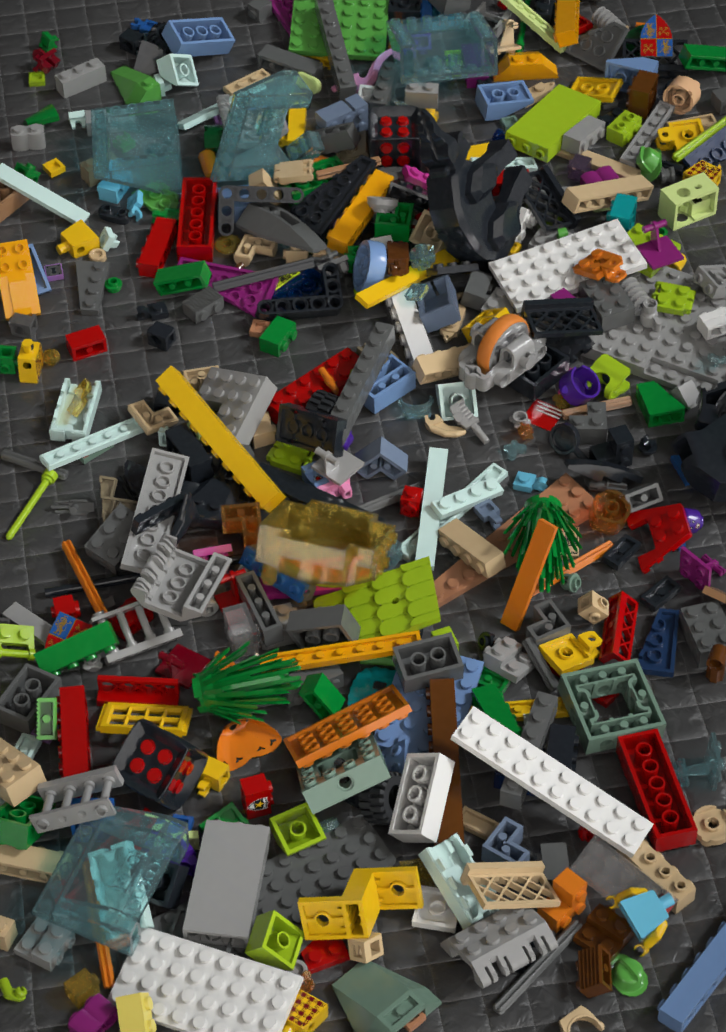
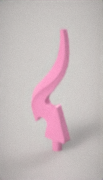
[331,47,399,93]

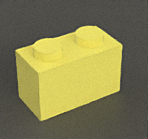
[115,992,156,1032]

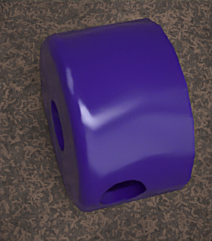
[559,365,601,406]

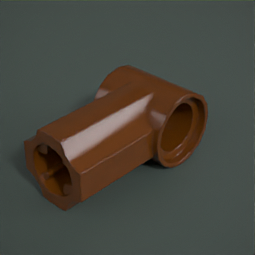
[706,644,726,683]

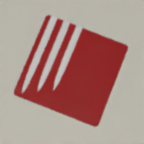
[526,399,563,431]

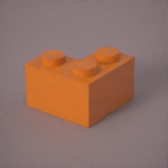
[537,867,587,933]

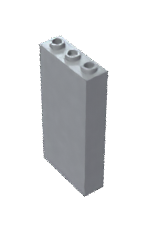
[182,820,271,949]

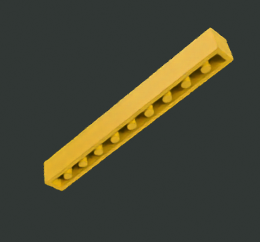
[155,365,286,513]

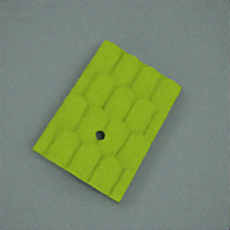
[313,556,441,640]

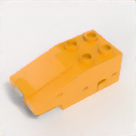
[0,239,41,321]

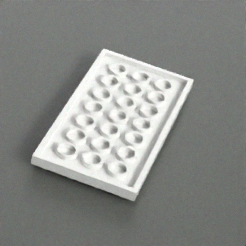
[488,219,647,313]
[107,928,304,1032]

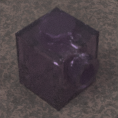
[568,153,592,182]

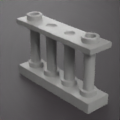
[89,601,183,666]
[29,765,124,833]

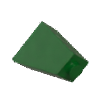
[635,381,685,428]

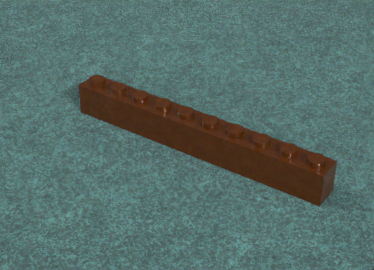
[425,678,465,846]

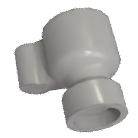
[640,298,662,332]

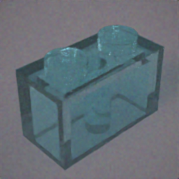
[286,131,325,161]

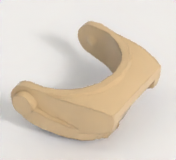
[559,1005,605,1032]

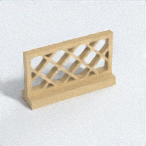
[460,861,561,910]

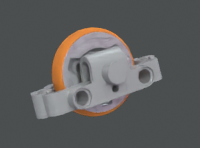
[458,314,547,392]

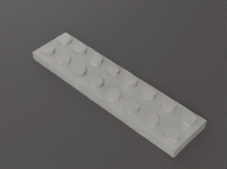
[120,448,189,573]

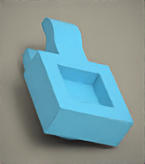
[127,190,143,221]
[513,471,548,493]

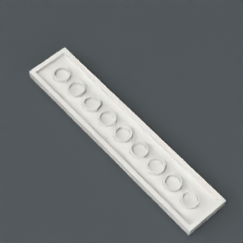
[451,706,653,858]

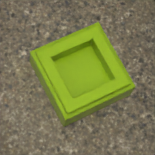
[29,71,46,87]

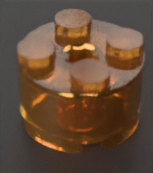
[588,489,631,535]

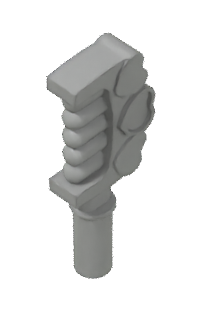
[450,399,490,445]

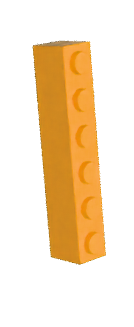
[553,0,580,48]
[326,169,394,255]

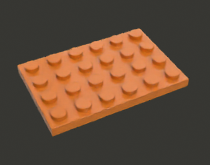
[283,684,412,768]

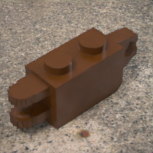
[386,241,410,276]

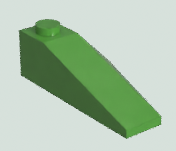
[111,66,162,113]

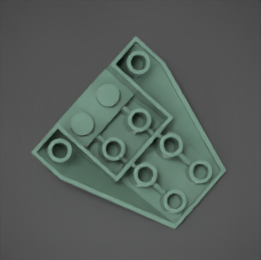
[332,961,442,1032]

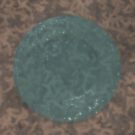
[319,817,339,833]

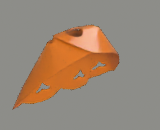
[217,719,282,771]

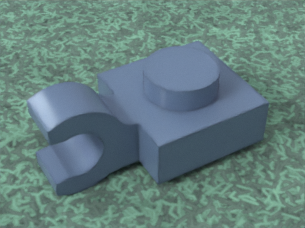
[474,499,503,530]

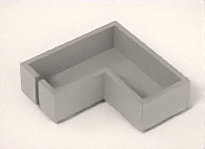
[198,367,278,445]

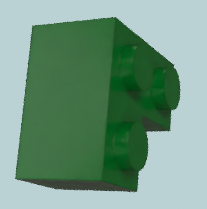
[375,202,414,242]

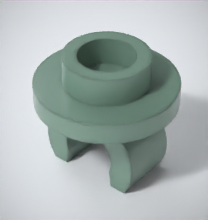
[560,573,581,593]

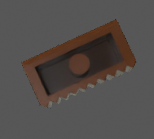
[575,944,612,999]

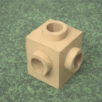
[578,590,609,625]

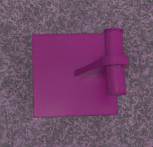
[636,219,684,270]
[679,546,726,590]

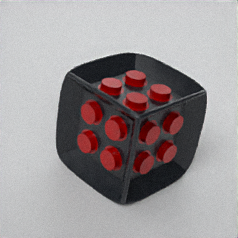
[368,105,421,174]
[111,719,208,810]

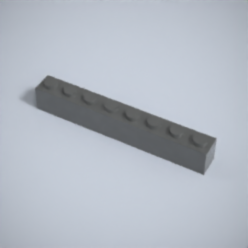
[315,0,356,101]
[330,322,395,446]

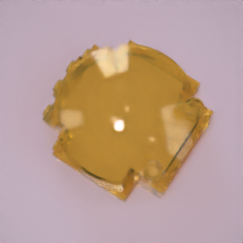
[255,499,398,588]

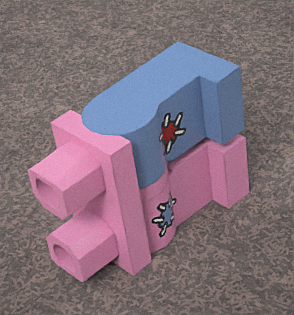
[301,461,352,499]

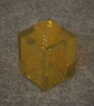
[63,968,100,1009]

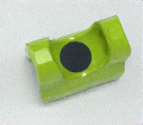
[586,354,631,400]

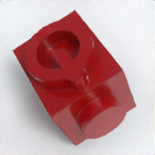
[400,485,423,518]
[50,594,81,618]

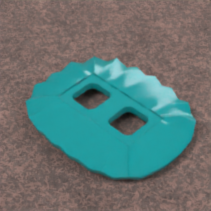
[347,666,396,706]

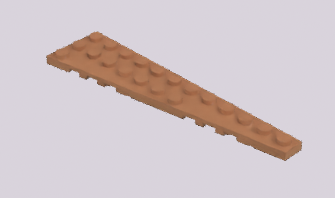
[434,473,603,608]

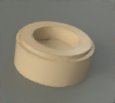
[89,248,107,262]

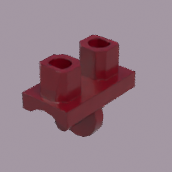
[32,48,61,74]

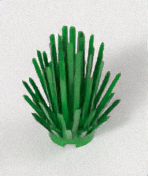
[503,495,583,593]
[192,641,303,725]

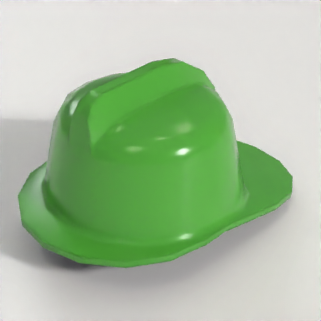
[636,146,662,182]
[611,953,648,997]

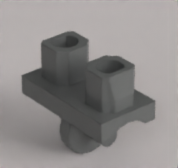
[317,248,349,275]

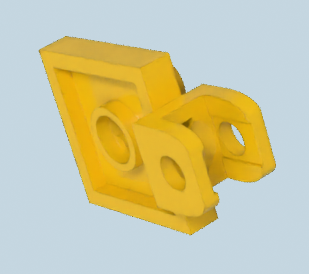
[655,118,704,152]
[538,631,602,675]

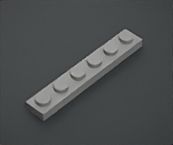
[619,100,675,168]

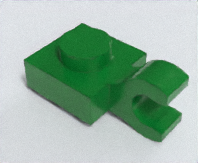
[152,208,180,225]

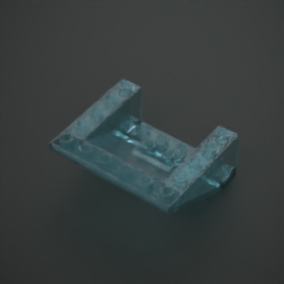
[386,11,498,84]
[210,70,313,182]
[91,98,183,195]
[32,806,189,957]

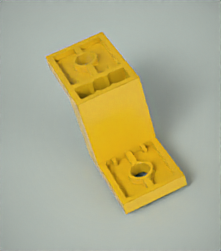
[297,866,424,940]

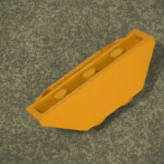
[492,51,558,82]

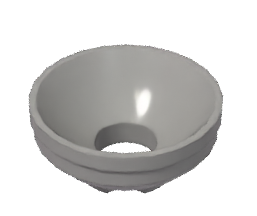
[367,196,399,213]

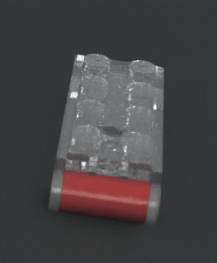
[570,835,679,914]

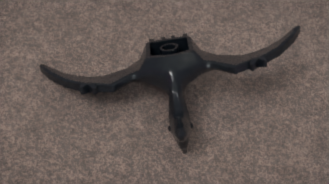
[124,460,318,547]

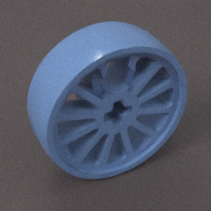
[353,240,387,292]

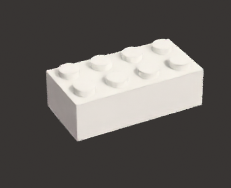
[388,753,455,843]

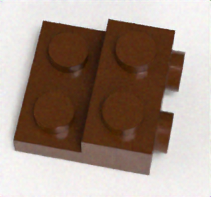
[573,903,634,962]

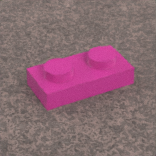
[402,165,429,190]
[192,544,232,560]

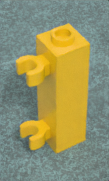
[276,102,307,154]
[197,756,230,798]

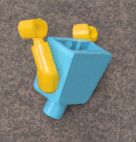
[606,887,675,957]

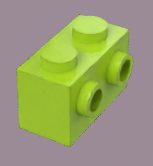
[606,110,642,148]

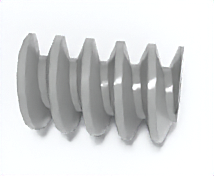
[592,6,626,28]
[620,277,650,315]

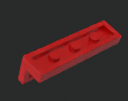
[598,591,639,663]
[97,675,180,706]

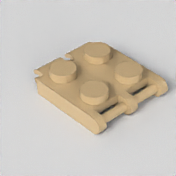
[273,159,314,185]

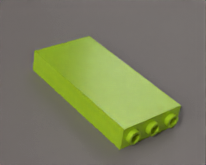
[505,84,601,163]

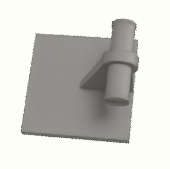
[311,447,365,486]

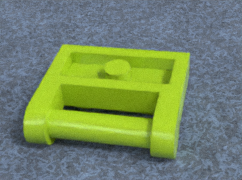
[0,623,36,661]

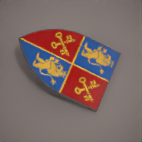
[640,14,673,58]
[44,611,94,649]

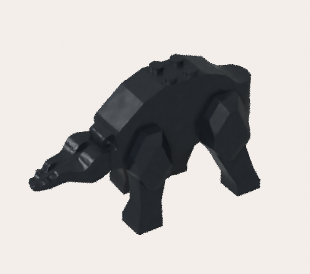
[416,109,533,273]

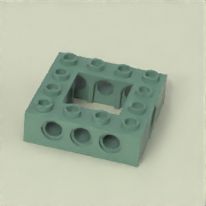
[558,658,667,755]
[296,732,391,814]

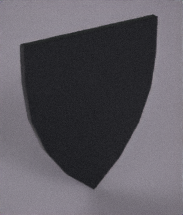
[134,40,167,75]

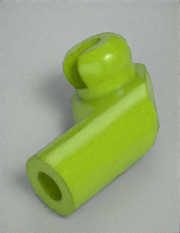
[0,977,27,1002]

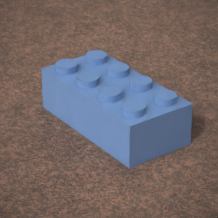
[162,17,236,57]

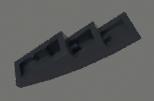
[563,459,644,484]

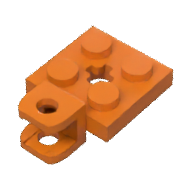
[572,248,627,283]

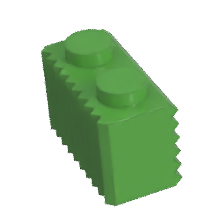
[35,697,57,740]

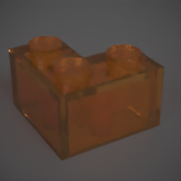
[220,502,263,549]

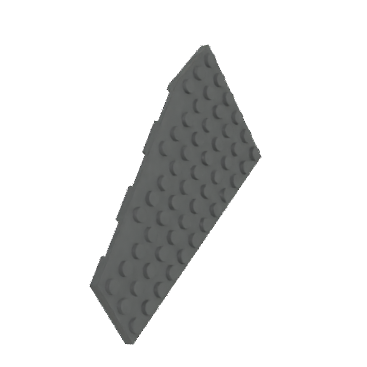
[151,814,396,971]

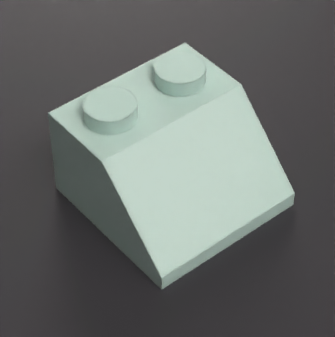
[156,54,199,87]
[435,381,478,421]

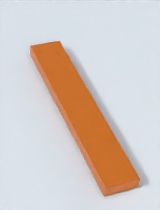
[500,518,558,632]

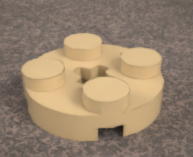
[693,805,726,847]

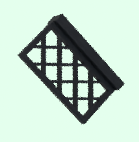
[622,39,688,79]
[523,165,582,233]
[520,297,603,338]

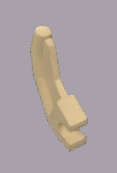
[425,414,466,438]

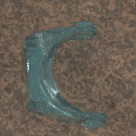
[398,395,434,420]

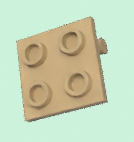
[480,19,521,55]

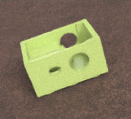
[658,172,719,231]

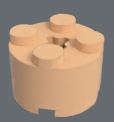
[663,75,701,115]

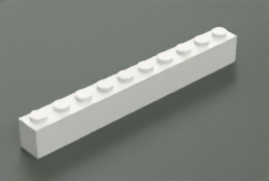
[370,235,433,369]

